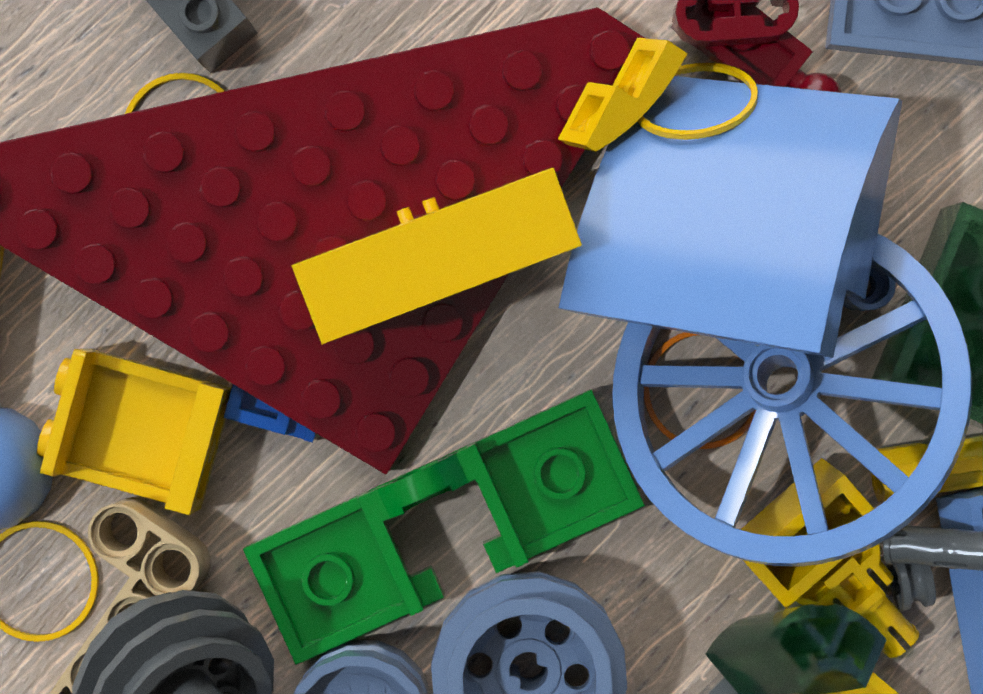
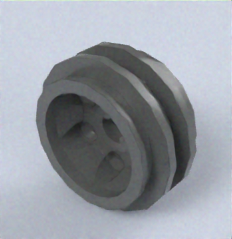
[72,590,274,694]

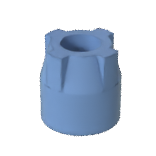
[843,265,896,311]

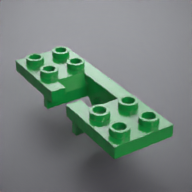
[243,389,645,665]

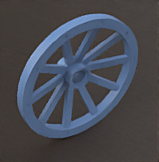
[612,233,972,567]

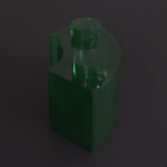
[705,604,886,694]

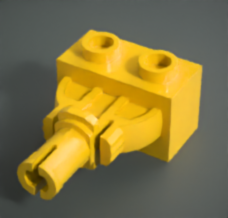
[740,458,919,658]

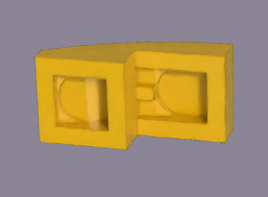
[558,38,688,152]

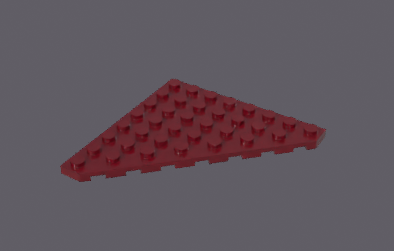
[0,7,645,475]

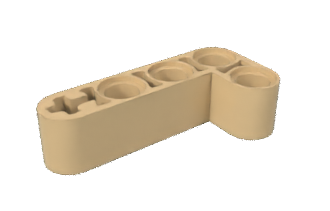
[49,498,210,694]

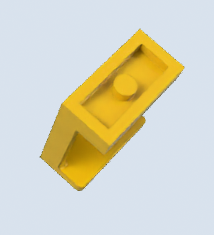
[37,349,232,515]

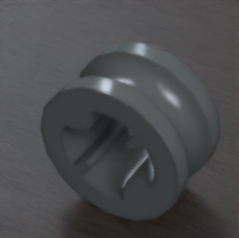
[887,563,936,611]

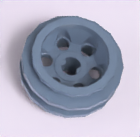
[431,571,627,694]

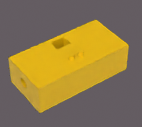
[291,168,582,344]

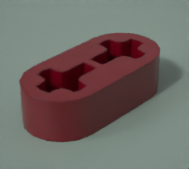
[672,0,799,47]

